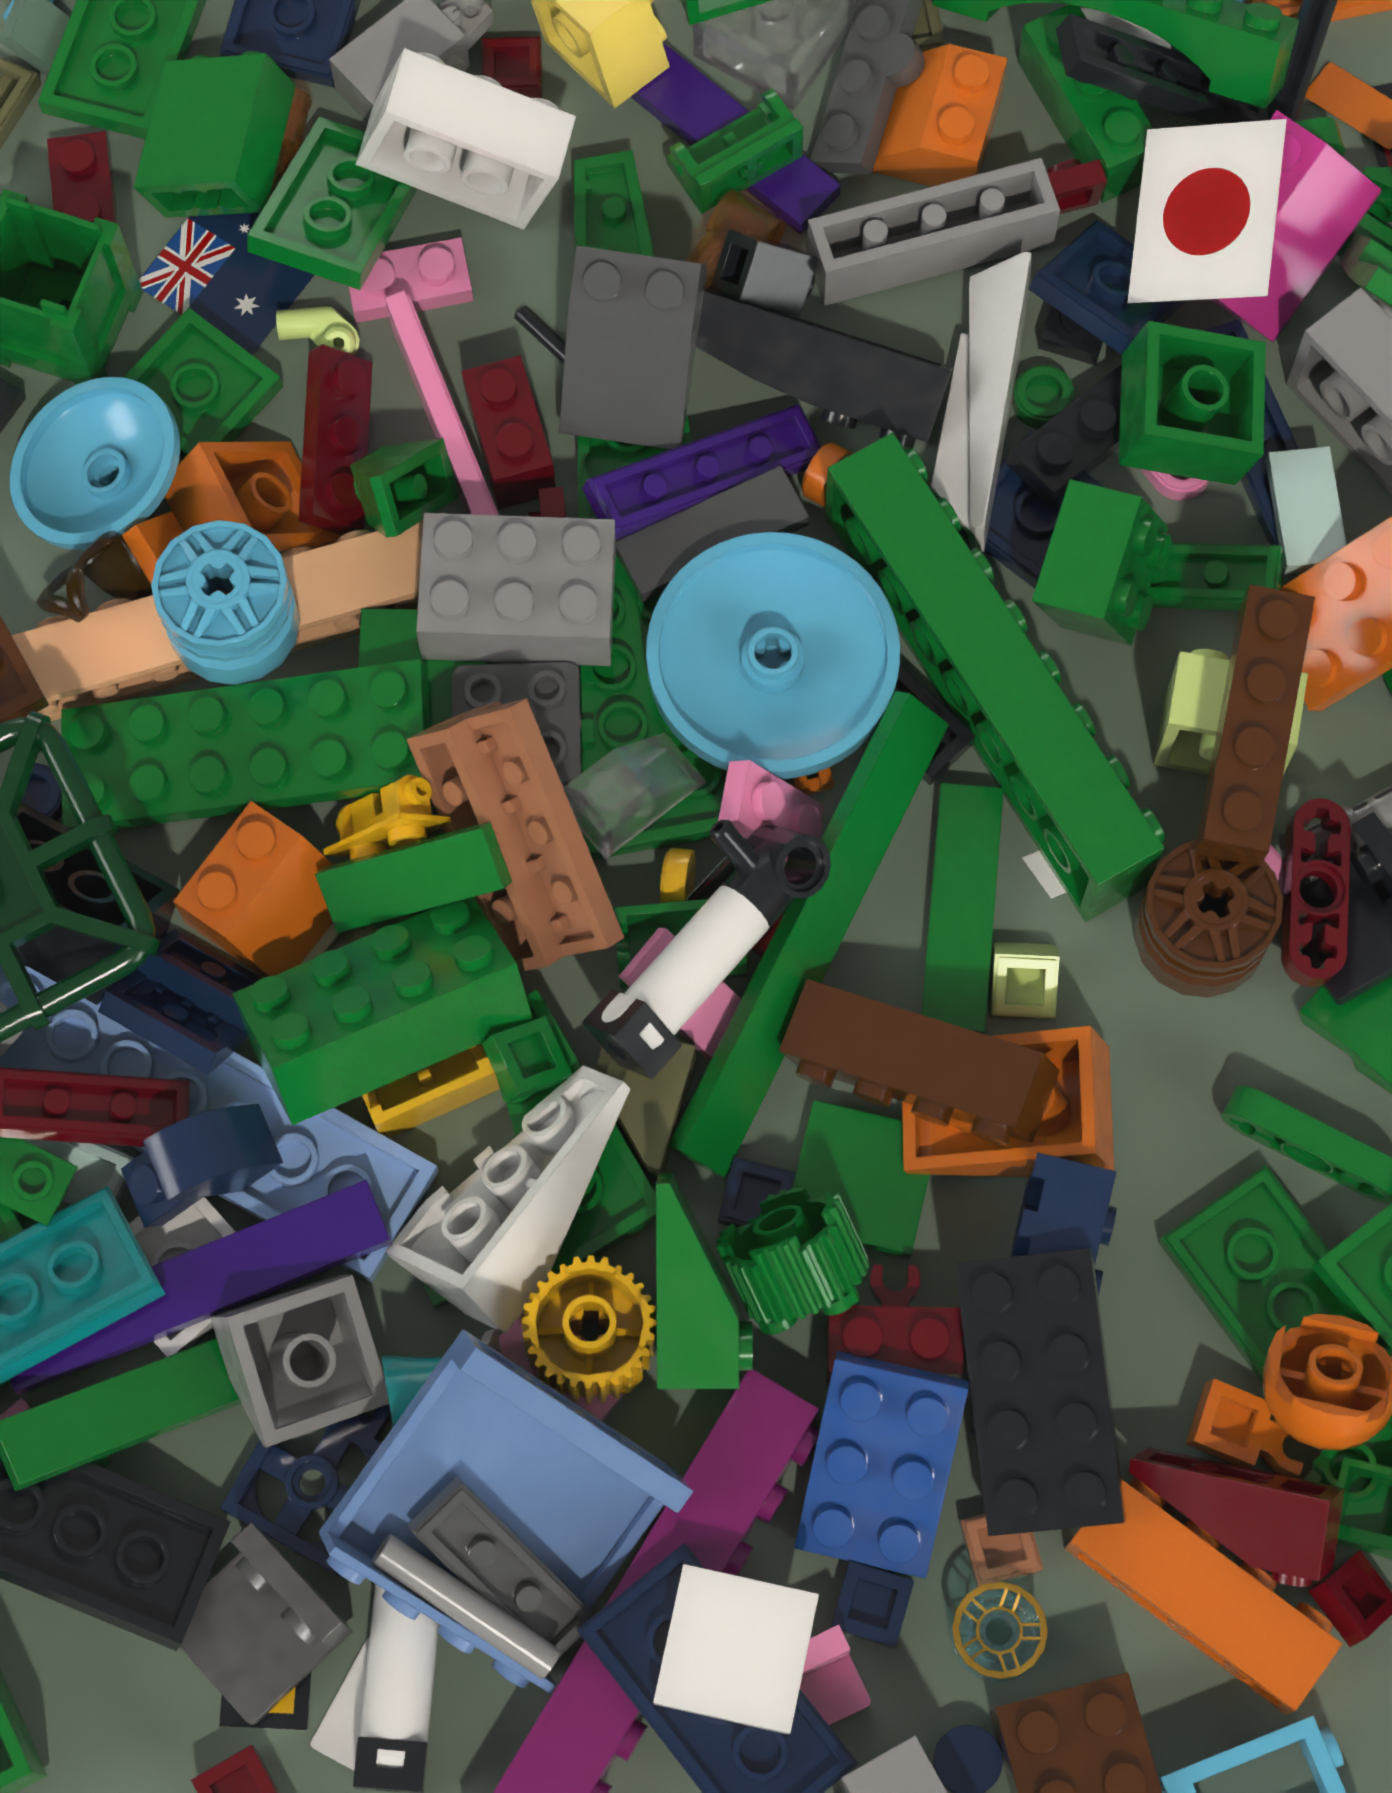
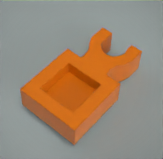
[1185,1378,1304,1478]

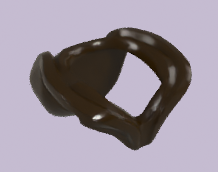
[36,531,153,623]

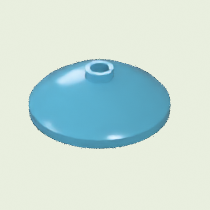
[10,377,180,550]

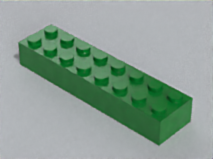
[825,432,1165,922]

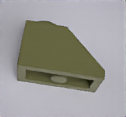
[596,1042,697,1182]

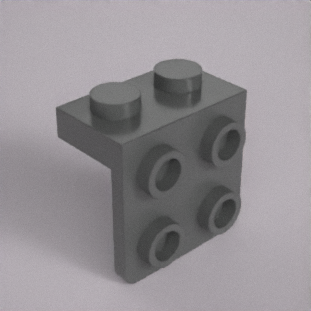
[452,662,583,806]

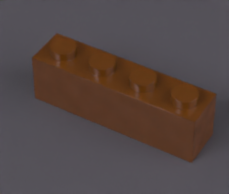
[1194,585,1315,866]
[779,979,1060,1146]

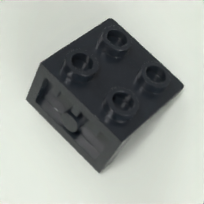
[1279,812,1392,1005]

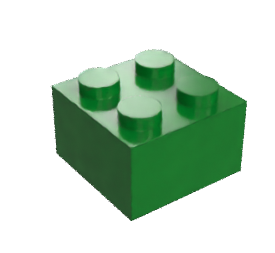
[1118,321,1266,485]
[1032,479,1171,646]

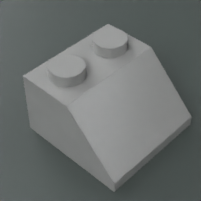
[210,1274,389,1448]

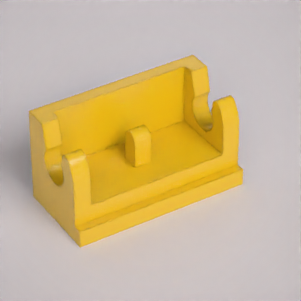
[362,1044,500,1138]

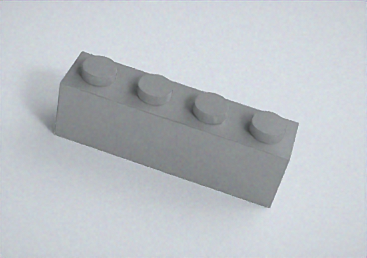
[807,158,1060,306]

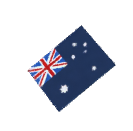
[139,173,315,355]

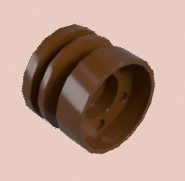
[1134,840,1283,998]

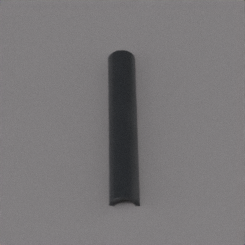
[515,306,566,364]

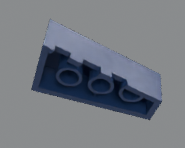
[970,1152,1117,1435]

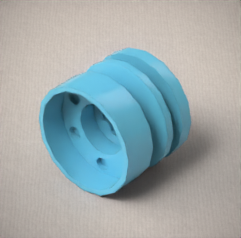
[151,520,300,685]

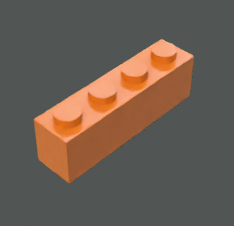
[1065,1478,1343,1715]

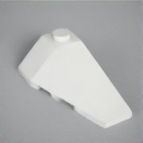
[385,1066,630,1334]

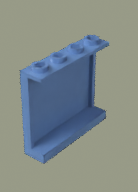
[319,1329,694,1694]

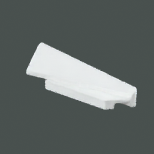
[931,252,1032,552]

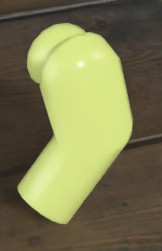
[276,306,360,355]

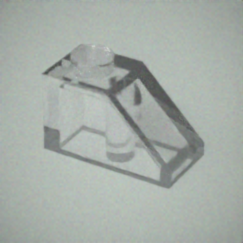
[564,733,705,859]

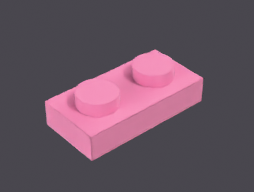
[348,237,474,323]
[718,760,824,862]

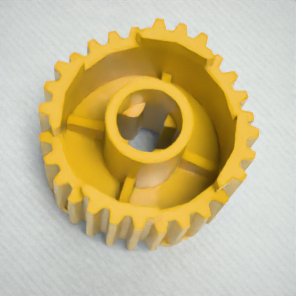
[522,1255,657,1404]

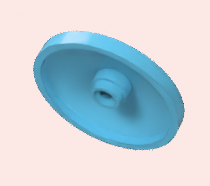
[646,532,900,779]

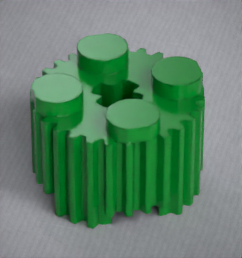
[716,1185,870,1335]

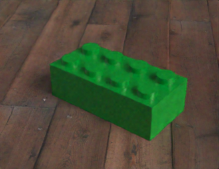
[232,897,533,1125]

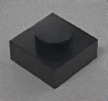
[1038,306,1104,366]

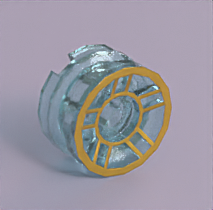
[949,1581,1048,1683]

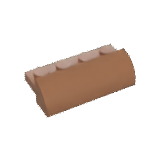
[406,698,624,972]

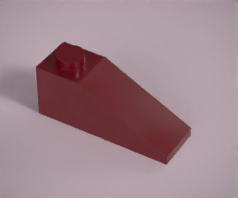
[1129,1447,1345,1587]

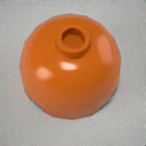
[1263,1314,1392,1450]

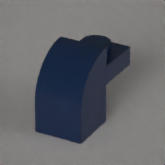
[121,1104,283,1228]

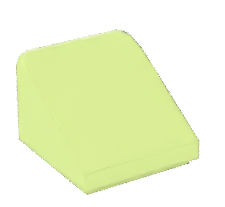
[991,942,1059,1018]

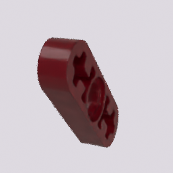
[1281,798,1351,987]

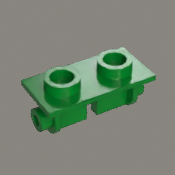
[0,1137,78,1226]

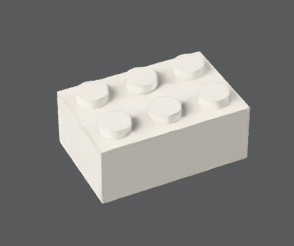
[355,48,576,230]

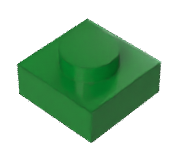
[482,1016,573,1103]

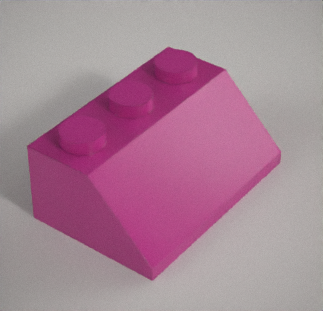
[1209,110,1382,343]

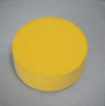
[660,848,696,903]

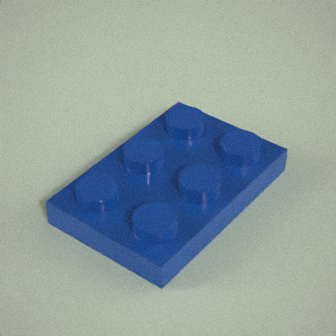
[794,1351,969,1579]

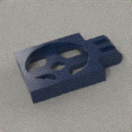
[220,1404,392,1576]

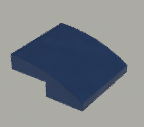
[98,929,262,1075]

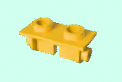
[323,775,451,860]

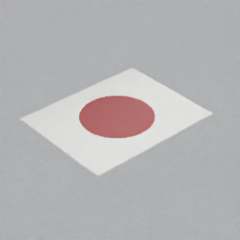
[1127,119,1287,303]

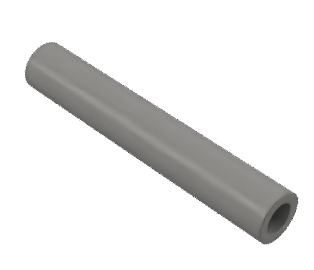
[371,1534,561,1679]

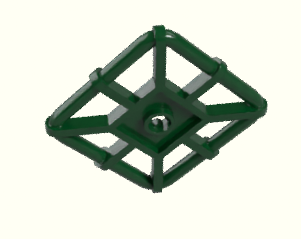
[0,711,160,1042]

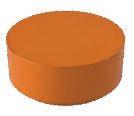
[802,442,853,507]

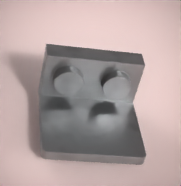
[180,1523,353,1725]

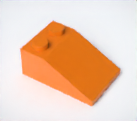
[902,1026,1115,1177]

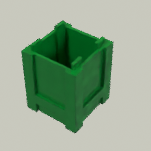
[0,189,143,385]

